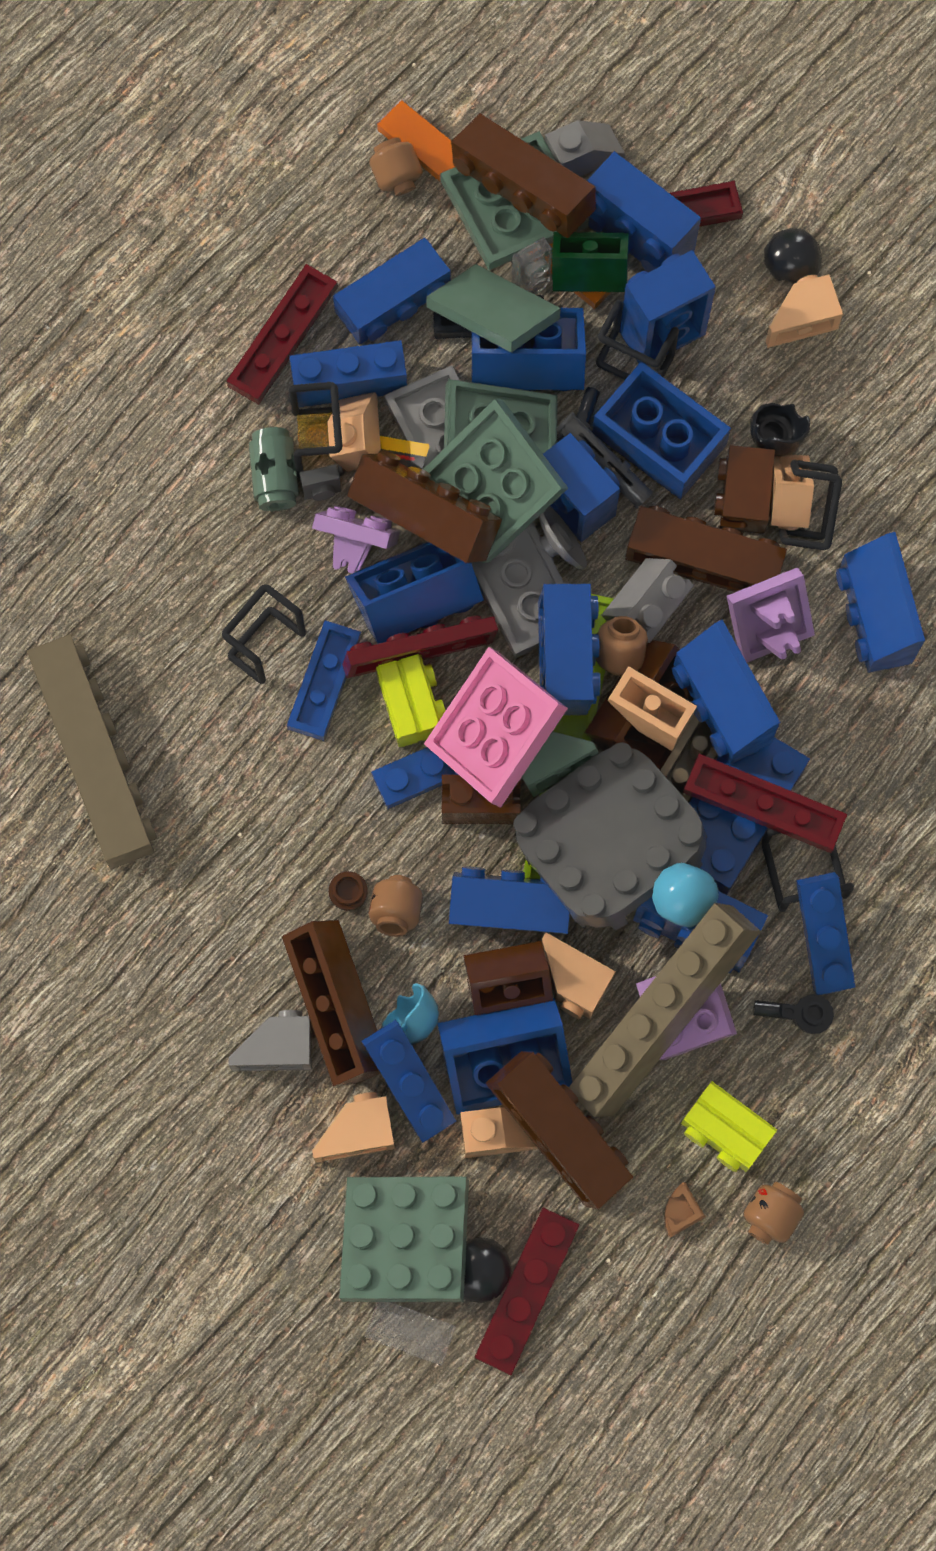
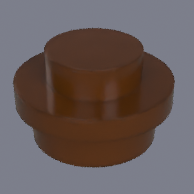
[328,871,368,911]

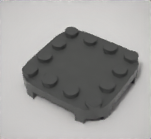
[513,743,707,930]

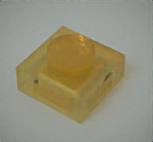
[297,413,332,449]

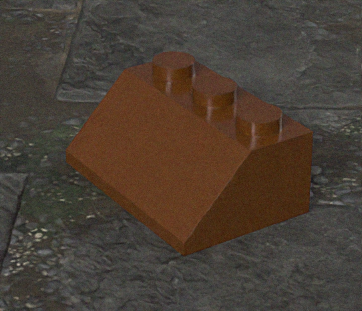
[584,640,695,771]

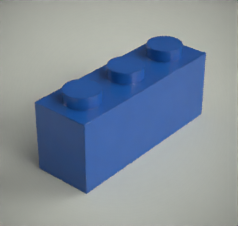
[333,237,451,345]
[289,340,407,408]
[449,866,570,934]

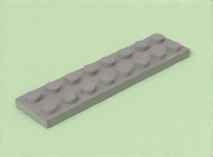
[384,365,565,658]

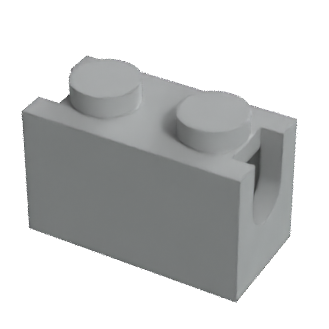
[601,558,694,643]

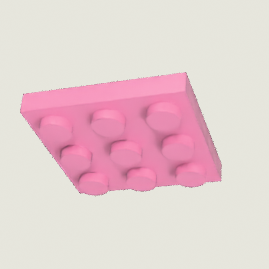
[424,647,568,807]

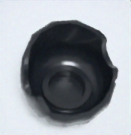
[764,228,822,284]
[750,402,810,456]
[464,1237,512,1303]

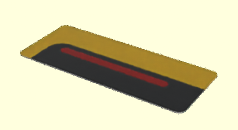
[380,436,430,469]

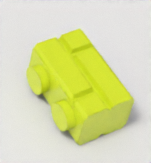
[376,654,446,747]
[681,1081,777,1172]

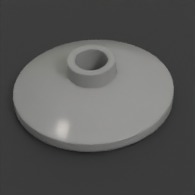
[539,506,587,570]

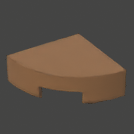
[664,1182,705,1238]

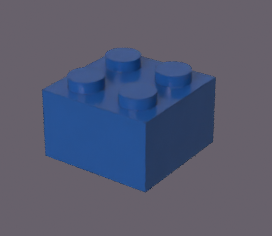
[543,433,620,542]

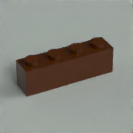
[451,113,596,239]
[347,450,502,563]
[625,506,787,592]
[282,920,380,1087]
[486,1051,633,1210]

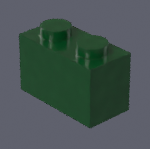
[552,232,628,292]

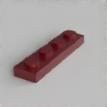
[226,264,338,405]
[342,615,498,679]
[683,754,847,853]
[474,1207,580,1376]

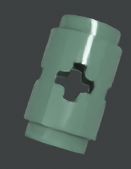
[249,427,299,511]

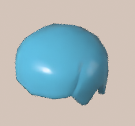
[652,863,719,927]
[382,983,439,1045]

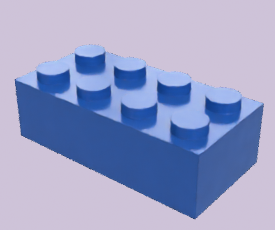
[689,737,810,895]

